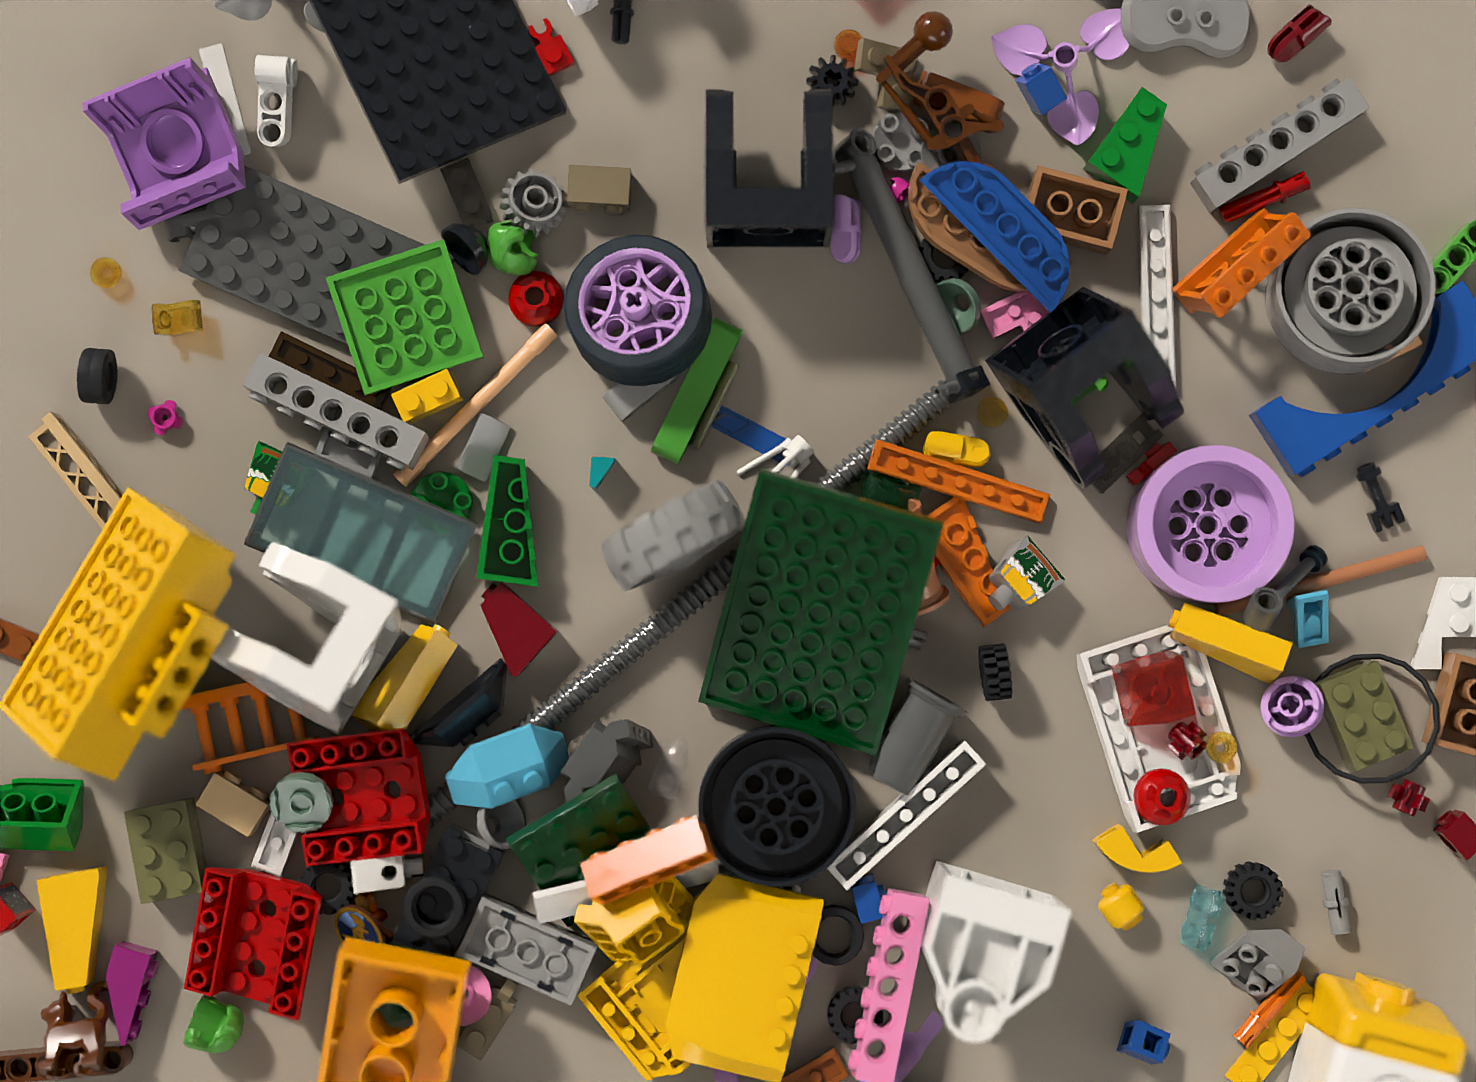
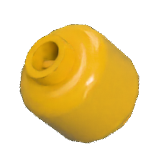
[1098,883,1145,931]

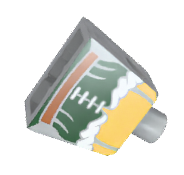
[988,536,1066,611]

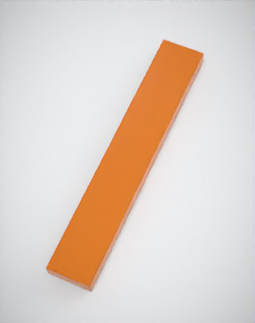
[867,439,1050,524]

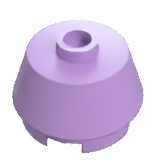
[1261,676,1324,737]

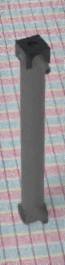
[834,128,990,404]

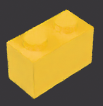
[391,369,464,425]

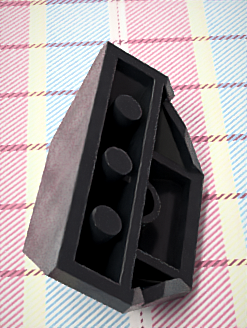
[410,658,507,747]

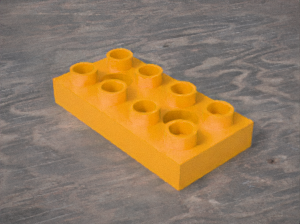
[318,937,471,1082]

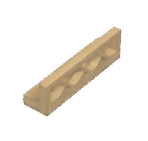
[28,412,123,530]

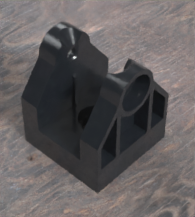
[705,89,834,248]
[985,287,1184,489]

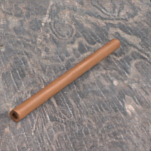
[1214,546,1427,616]

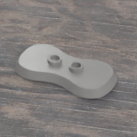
[1121,0,1251,58]

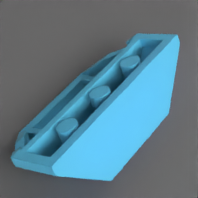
[445,724,570,809]

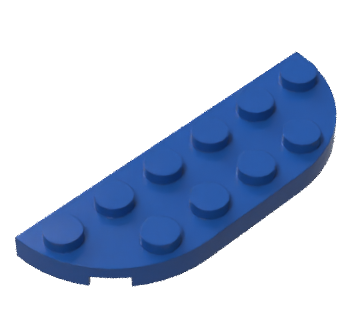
[920,161,1070,313]

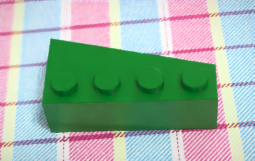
[476,455,538,587]

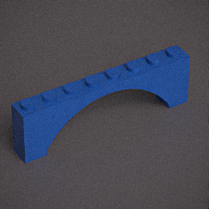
[1249,281,1476,478]

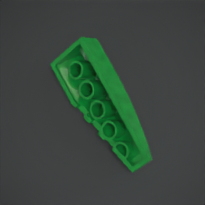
[0,778,84,851]

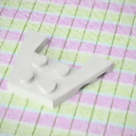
[1410,577,1476,669]

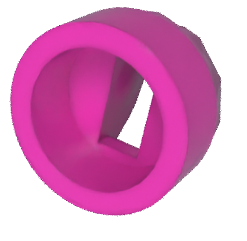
[889,177,909,204]

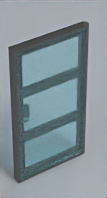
[244,442,478,624]

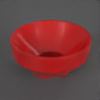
[508,271,564,327]
[1133,768,1191,826]

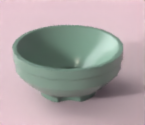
[936,278,981,334]

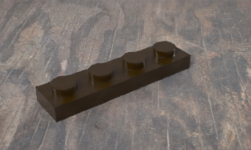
[268,331,392,410]

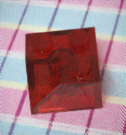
[1111,649,1196,726]

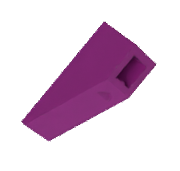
[106,941,159,1046]

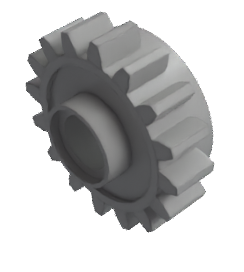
[499,169,567,237]

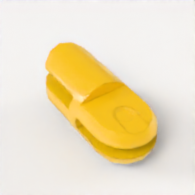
[923,431,991,468]

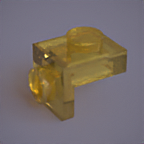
[151,300,203,336]

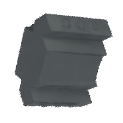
[560,719,654,803]

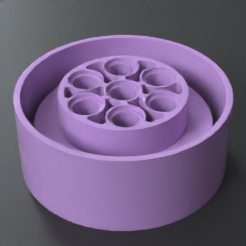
[1126,445,1294,603]

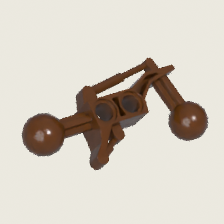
[876,11,1004,173]

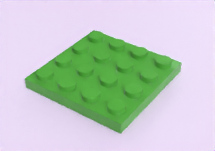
[326,239,484,396]

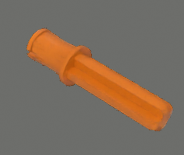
[1232,970,1306,1049]

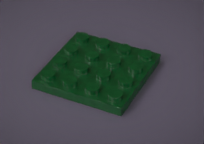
[506,774,653,927]

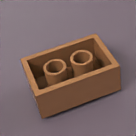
[1027,165,1128,255]
[1421,653,1476,757]

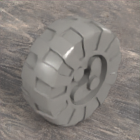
[601,481,745,592]

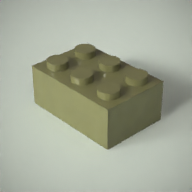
[1313,660,1414,771]
[124,797,207,904]

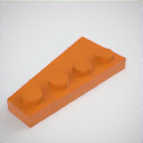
[927,497,1010,627]

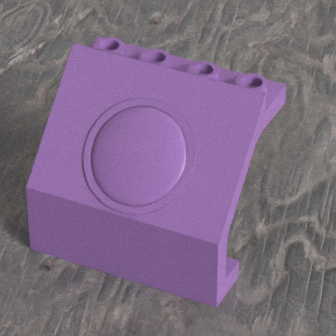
[83,57,246,230]

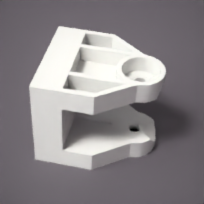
[211,542,403,736]
[921,860,1072,1043]

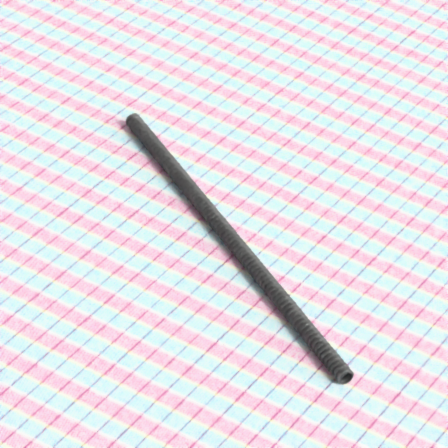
[428,380,956,828]

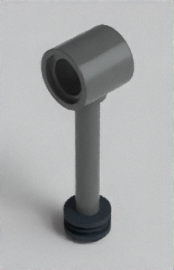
[1243,545,1328,631]

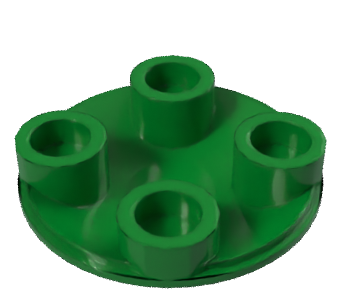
[411,471,472,533]

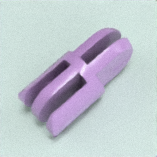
[831,195,861,264]

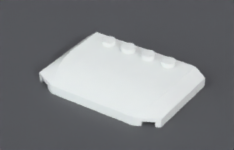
[1076,625,1241,833]

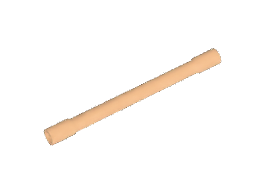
[393,323,558,487]

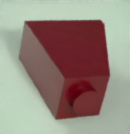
[480,582,558,678]

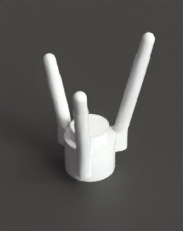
[737,435,814,479]

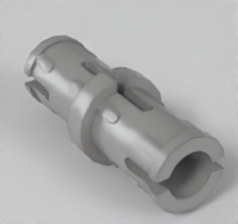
[1321,869,1351,935]

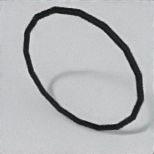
[1305,653,1440,784]

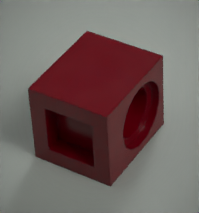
[1433,810,1476,861]

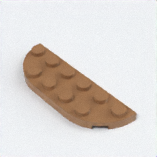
[908,162,1073,292]

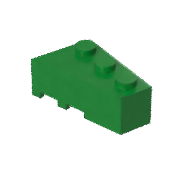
[1083,87,1167,204]

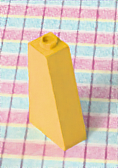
[1168,602,1292,684]
[351,624,458,731]
[37,866,108,994]

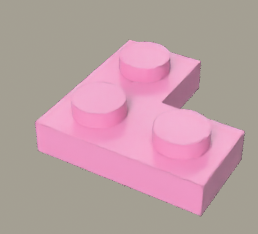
[980,291,1049,339]

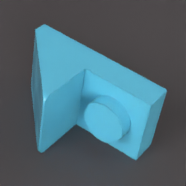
[1287,590,1329,648]

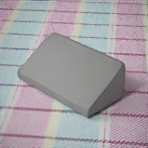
[456,412,511,482]

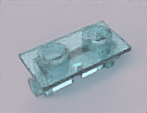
[1178,883,1224,952]

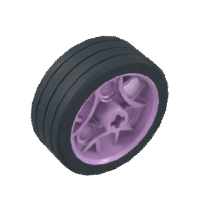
[563,235,712,386]

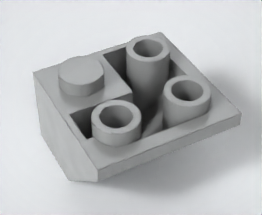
[1210,929,1305,1001]

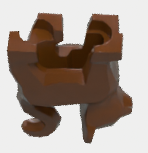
[37,981,109,1080]

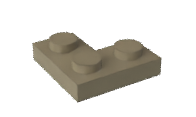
[854,38,915,112]

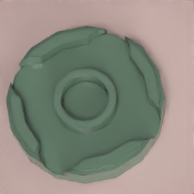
[270,772,334,833]

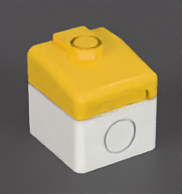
[1288,972,1468,1082]

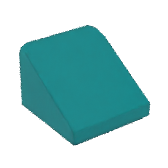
[589,457,617,489]

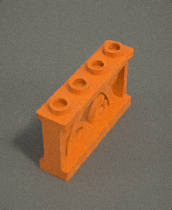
[1171,208,1311,318]

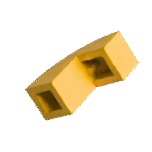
[1092,824,1182,872]

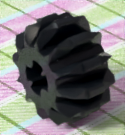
[806,55,858,109]

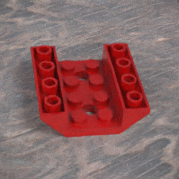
[286,728,431,866]
[184,867,322,1020]

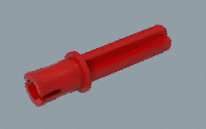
[1219,171,1311,222]

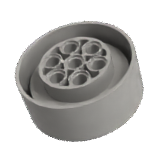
[1266,208,1436,374]

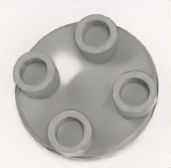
[872,111,930,172]

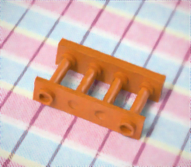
[180,682,319,775]

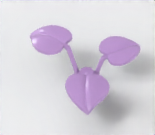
[992,9,1130,146]

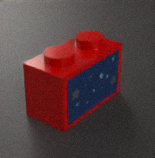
[0,882,36,936]

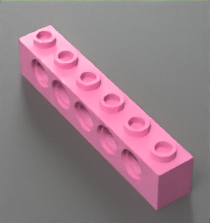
[848,888,930,1082]

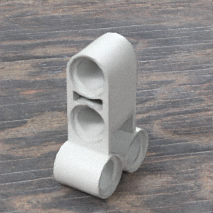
[255,55,298,147]

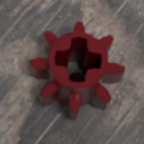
[1167,721,1207,760]
[1388,779,1430,817]

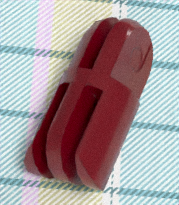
[1267,4,1332,63]

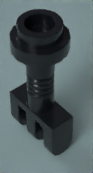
[1356,462,1405,533]

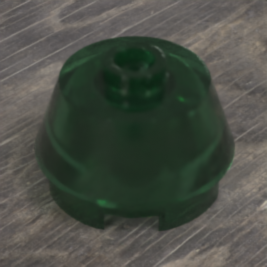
[862,472,922,511]

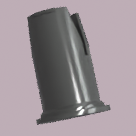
[867,677,968,796]

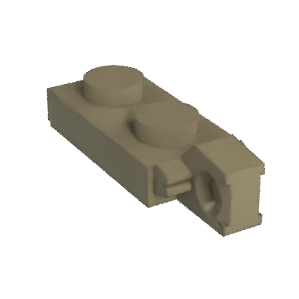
[457,978,519,1061]

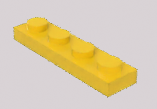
[1225,982,1314,1082]

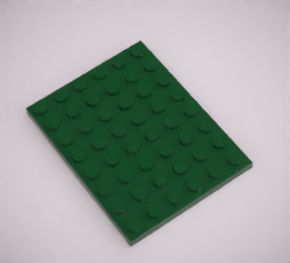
[698,468,944,756]

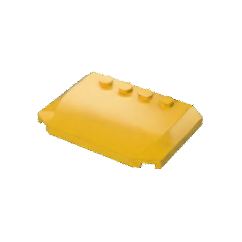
[665,873,824,1082]
[577,887,706,1081]

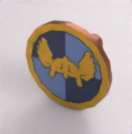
[334,904,395,945]

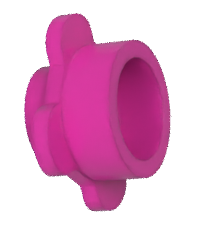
[147,400,183,435]

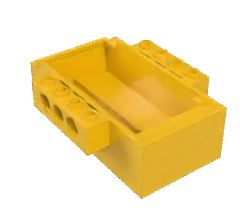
[0,487,237,781]

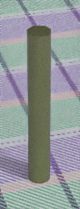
[689,361,740,449]

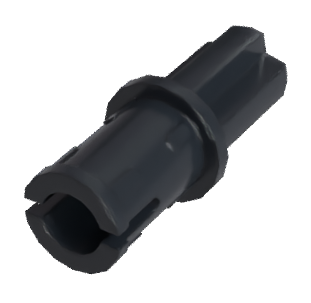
[610,0,634,44]

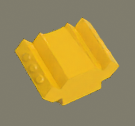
[574,876,695,965]

